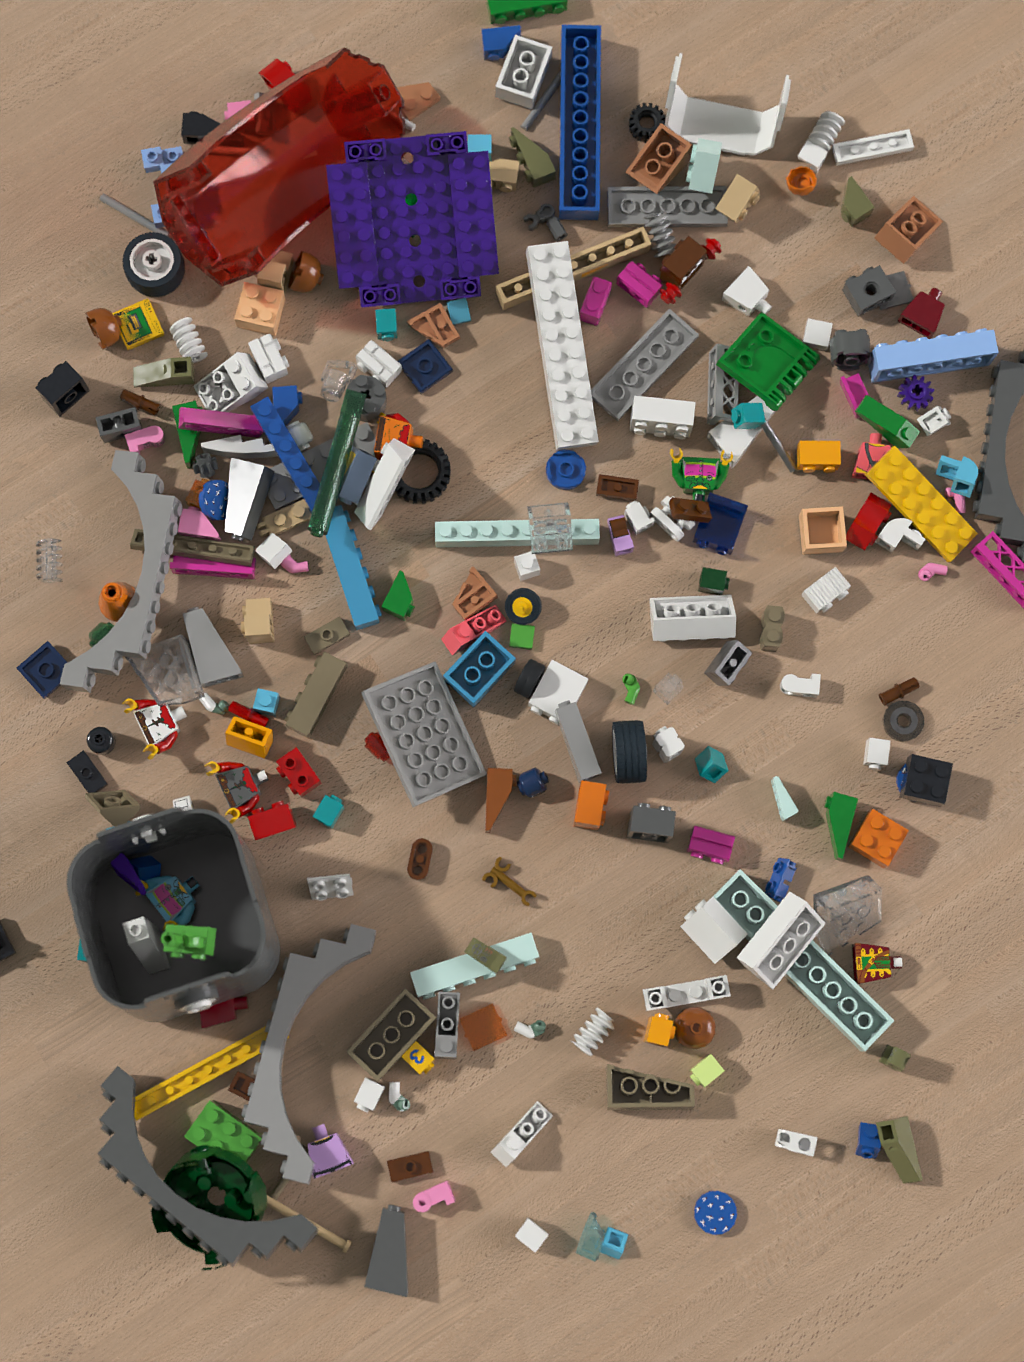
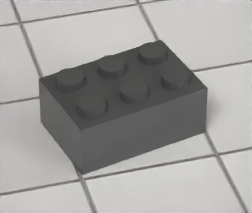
[626,803,676,843]

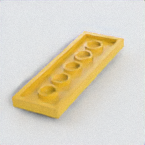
[865,446,978,562]

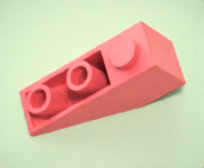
[441,604,507,656]

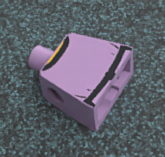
[308,1124,354,1179]

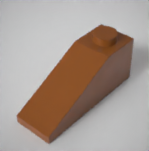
[485,768,517,833]

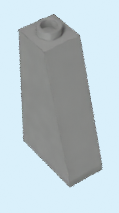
[183,607,243,688]
[555,700,602,783]

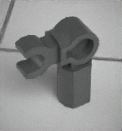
[523,204,568,242]

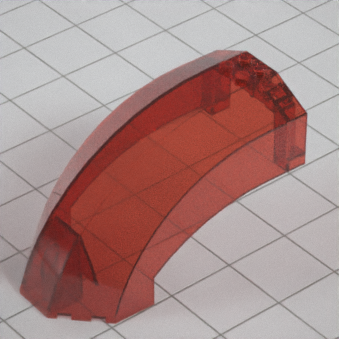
[153,47,406,287]

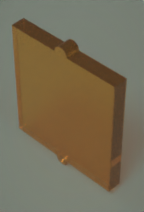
[459,1004,507,1051]

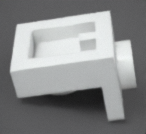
[917,406,951,436]

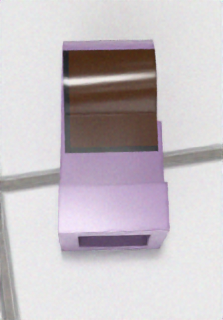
[607,515,634,556]

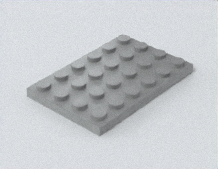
[361,661,487,807]

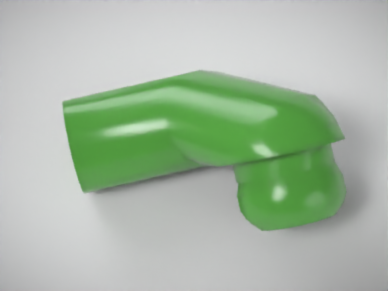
[622,673,640,705]

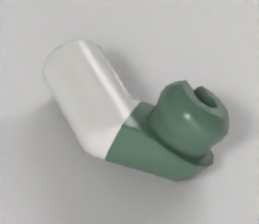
[199,693,230,715]
[513,1020,546,1039]
[389,1082,410,1112]

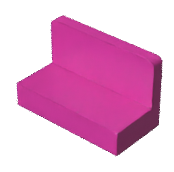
[840,373,869,419]

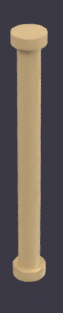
[267,1195,352,1253]

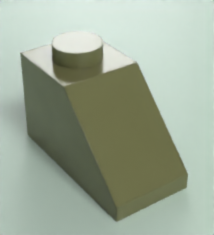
[841,176,875,227]

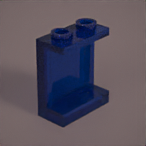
[692,492,748,556]

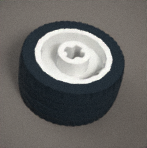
[123,232,185,297]
[612,720,647,784]

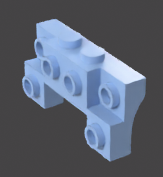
[141,146,196,228]

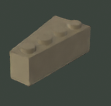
[606,1064,695,1111]

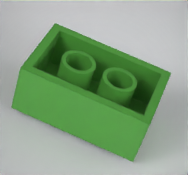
[184,1100,262,1162]

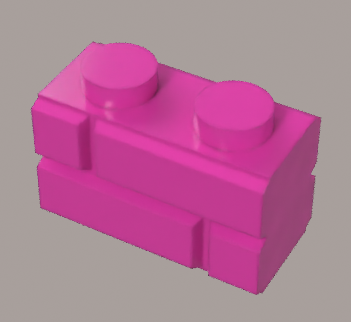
[616,261,663,308]
[579,276,612,326]
[687,826,735,865]

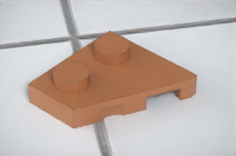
[386,82,440,121]
[407,303,460,348]
[452,566,498,621]

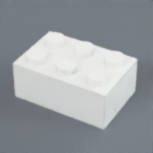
[495,35,552,109]
[629,395,695,439]

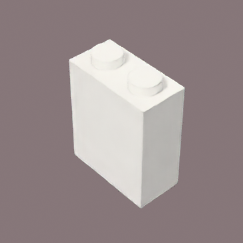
[528,660,588,726]
[680,897,748,964]

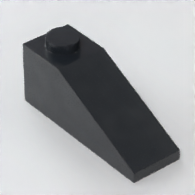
[181,111,243,146]

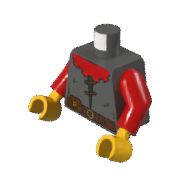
[204,761,269,824]

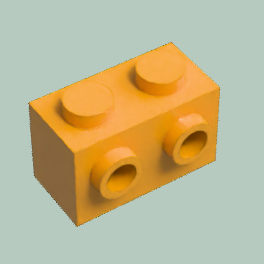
[797,441,841,473]
[225,716,273,759]
[644,1013,676,1047]

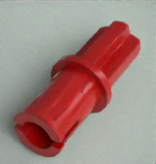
[228,701,270,727]

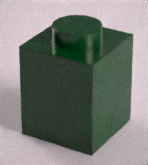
[698,567,730,595]

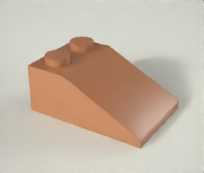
[626,123,693,194]
[874,196,943,264]

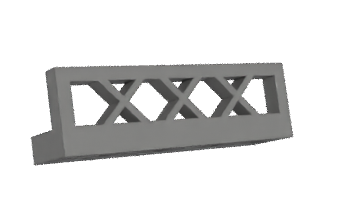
[707,343,739,425]

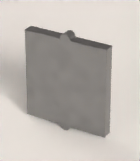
[879,271,913,311]

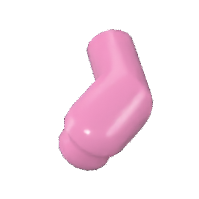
[945,487,966,513]
[280,554,309,573]
[918,563,948,581]

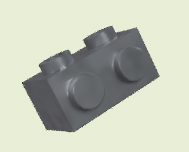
[704,640,752,686]

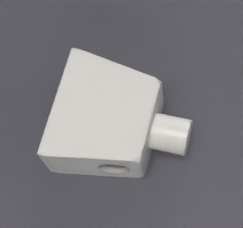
[722,266,772,316]

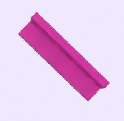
[179,407,264,438]
[971,531,1024,609]
[170,555,256,579]

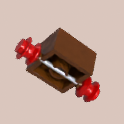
[660,236,722,304]

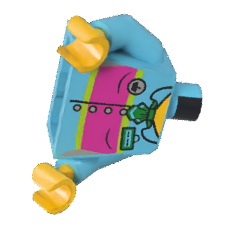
[135,875,200,931]

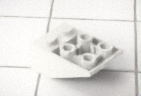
[194,352,268,412]

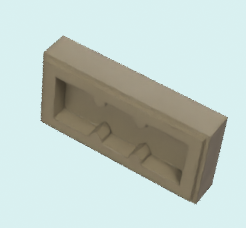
[304,616,350,655]

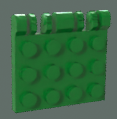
[716,311,821,411]

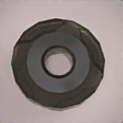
[882,701,924,742]

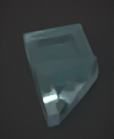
[576,1212,606,1262]

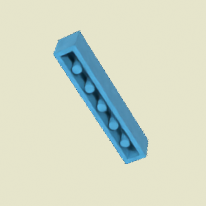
[318,505,382,631]

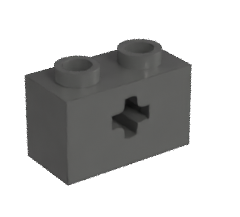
[95,407,143,443]

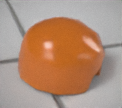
[786,166,817,196]

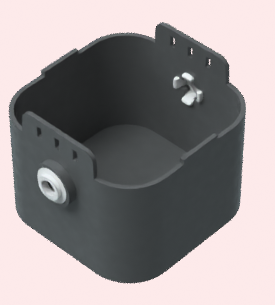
[67,807,281,1022]

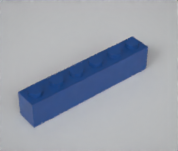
[250,397,331,516]

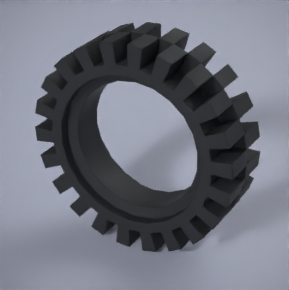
[394,439,451,504]

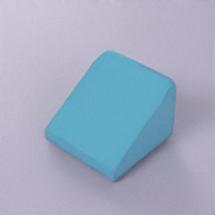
[447,298,471,325]
[599,1227,628,1259]

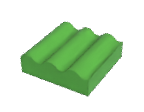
[509,623,535,650]

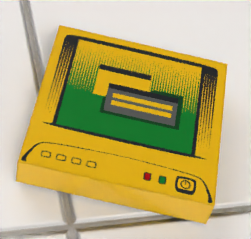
[113,298,165,351]

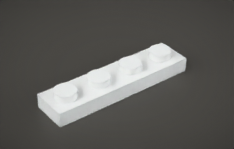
[832,129,914,166]

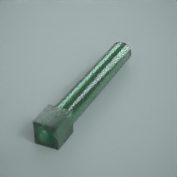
[307,389,367,538]

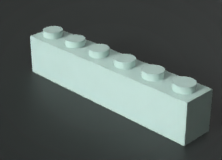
[410,933,539,1000]

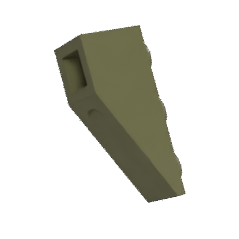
[509,127,556,188]
[133,357,195,388]
[876,1116,923,1183]

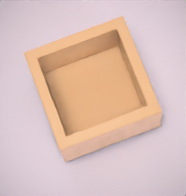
[234,282,286,336]
[799,506,847,555]

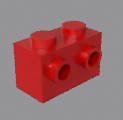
[276,747,322,798]
[248,800,297,841]

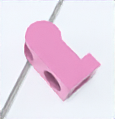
[125,426,166,455]
[413,1181,456,1212]

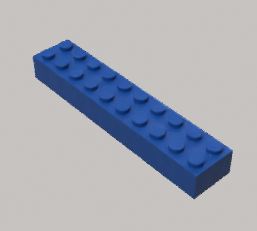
[559,25,601,220]

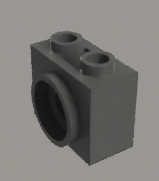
[842,265,896,317]

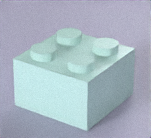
[686,138,722,194]

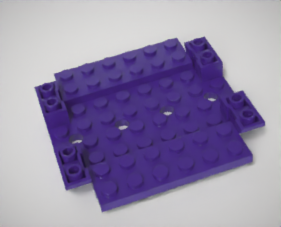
[326,131,499,308]

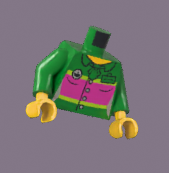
[669,448,733,501]

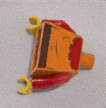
[372,412,423,473]

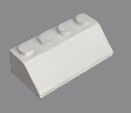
[355,438,415,530]
[650,595,736,642]
[737,892,826,989]

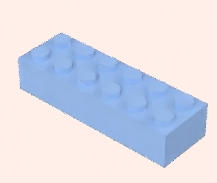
[868,328,999,383]

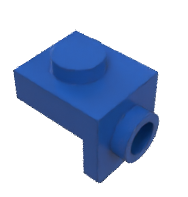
[855,1122,881,1159]

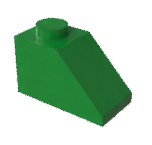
[381,570,415,621]

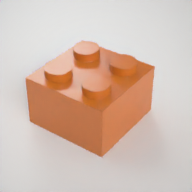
[573,780,609,831]
[848,809,909,869]

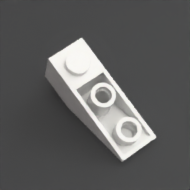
[491,1101,553,1167]

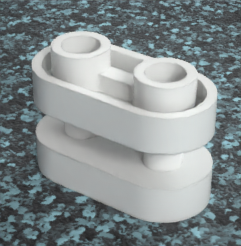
[650,496,696,542]

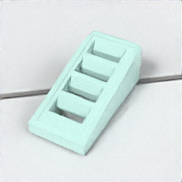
[771,776,799,822]

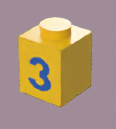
[401,1041,435,1074]

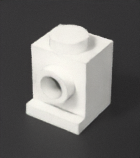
[624,501,655,535]

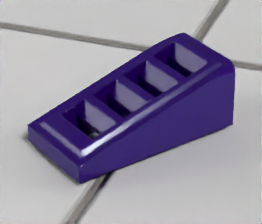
[110,853,147,895]

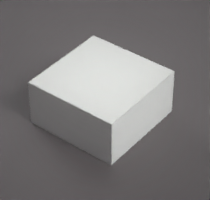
[803,318,833,351]
[255,533,292,569]

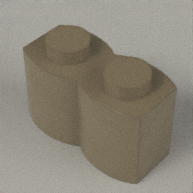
[759,605,785,652]

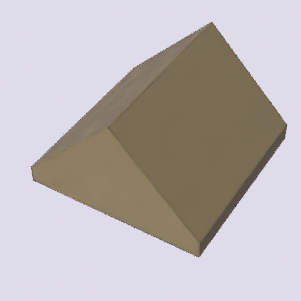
[85,790,140,827]

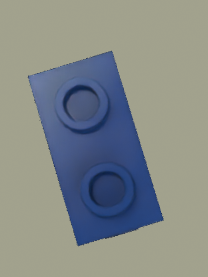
[765,858,797,903]

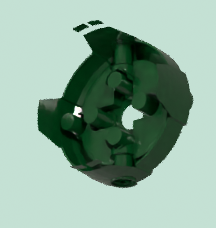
[151,1145,267,1270]

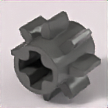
[192,453,218,478]

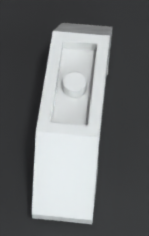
[643,975,731,1011]

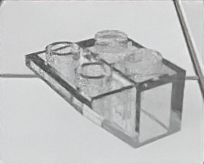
[527,502,573,554]

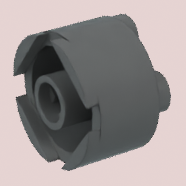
[829,329,872,371]
[345,375,387,422]

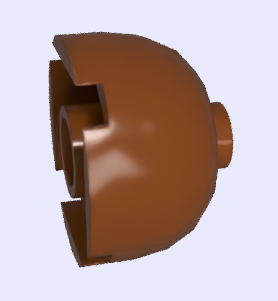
[288,251,324,293]
[85,308,123,350]
[673,1007,716,1049]

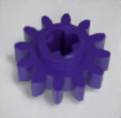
[897,375,935,412]

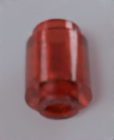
[364,731,390,762]

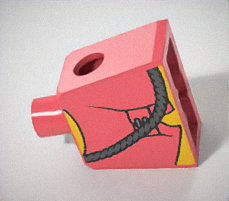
[851,433,891,480]

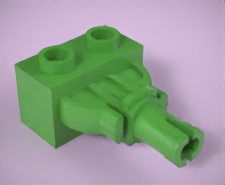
[161,924,216,959]

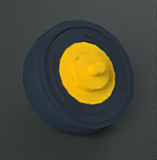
[505,588,542,625]

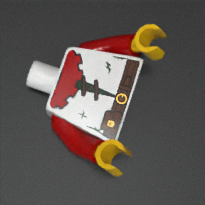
[122,698,187,760]

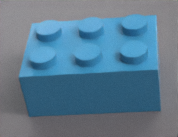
[443,631,516,708]

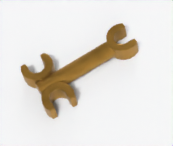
[482,857,537,906]

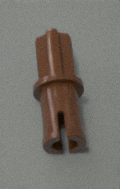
[120,389,161,416]
[879,677,920,706]

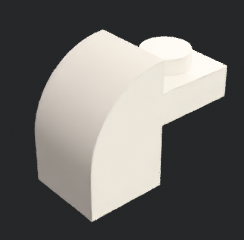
[875,518,925,553]

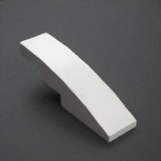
[201,435,278,459]

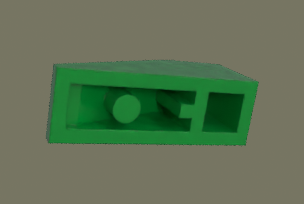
[855,395,920,449]
[172,400,203,469]
[824,792,858,861]

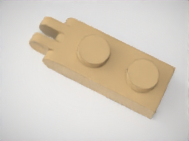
[257,499,313,537]

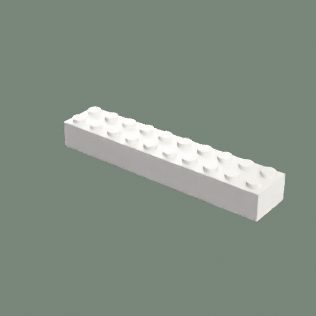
[526,241,599,451]

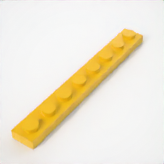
[134,1026,290,1121]

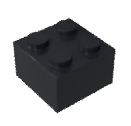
[35,361,90,417]
[899,754,953,807]

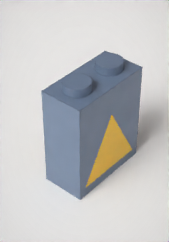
[334,446,377,505]

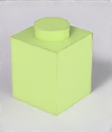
[690,1054,724,1087]

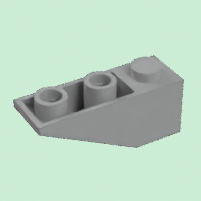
[435,992,460,1059]

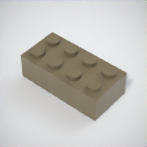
[346,988,437,1082]

